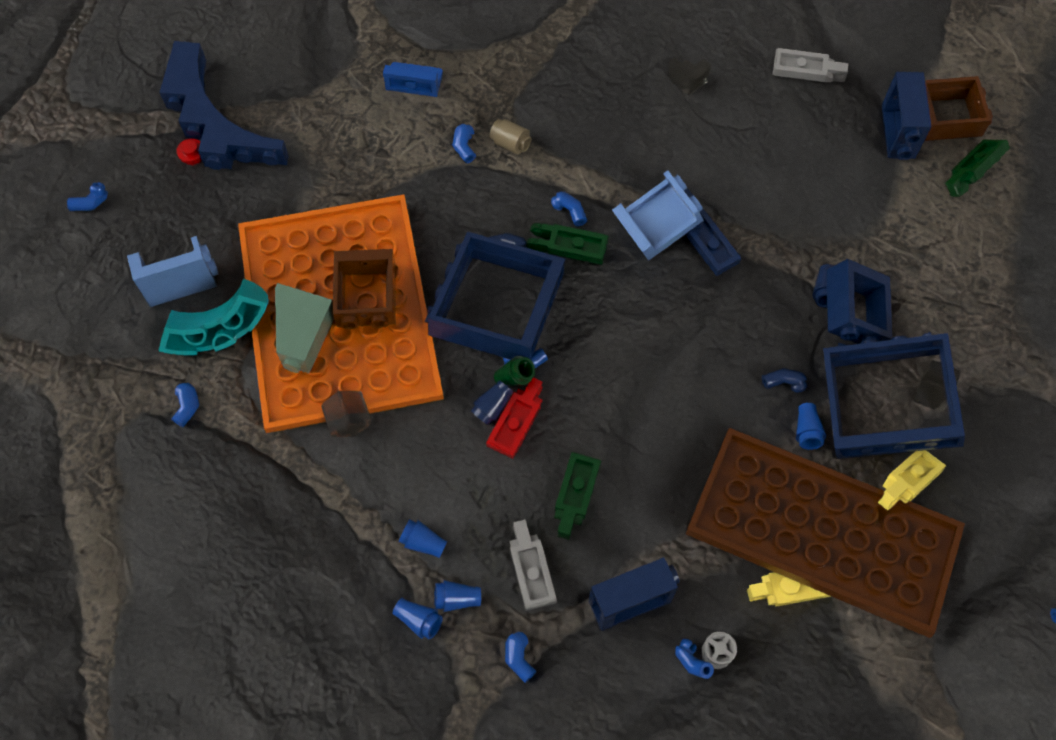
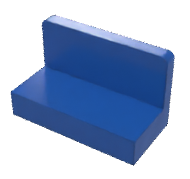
[383,62,443,97]

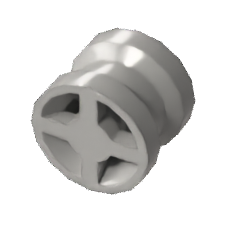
[701,632,737,669]

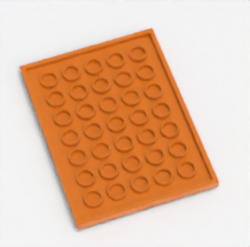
[238,194,444,433]

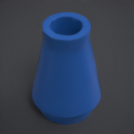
[796,403,826,450]
[398,519,448,558]
[434,580,481,612]
[393,598,443,639]

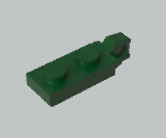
[945,139,1010,197]
[554,452,601,540]

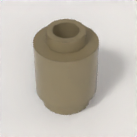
[490,119,532,155]

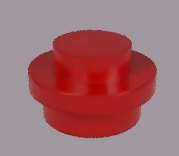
[177,138,202,165]

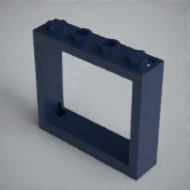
[425,231,565,360]
[823,332,965,459]

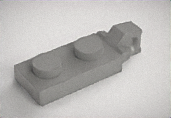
[772,48,849,82]
[510,519,557,611]

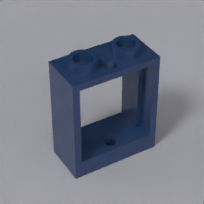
[882,72,931,160]
[827,259,893,344]
[588,557,680,631]

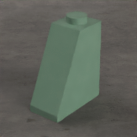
[275,283,334,374]

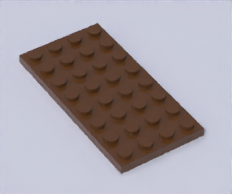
[686,428,965,638]

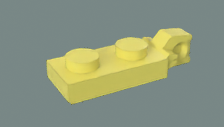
[878,450,946,510]
[747,572,831,607]

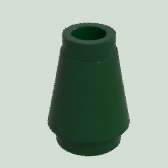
[494,356,535,386]

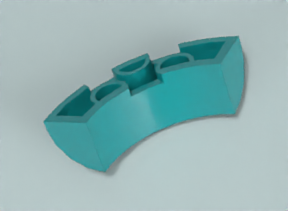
[158,278,269,355]

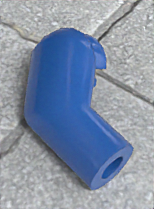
[452,124,476,163]
[67,182,108,211]
[505,632,536,683]
[675,638,714,679]

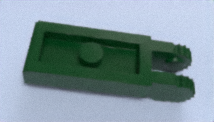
[526,223,609,265]

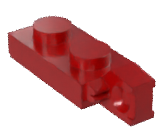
[486,377,543,459]

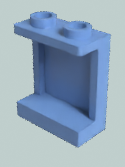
[612,170,704,261]
[127,236,219,307]

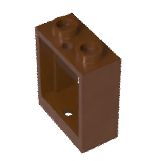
[925,76,993,141]
[333,249,396,329]

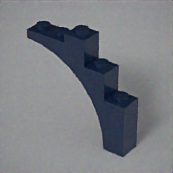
[159,41,289,170]

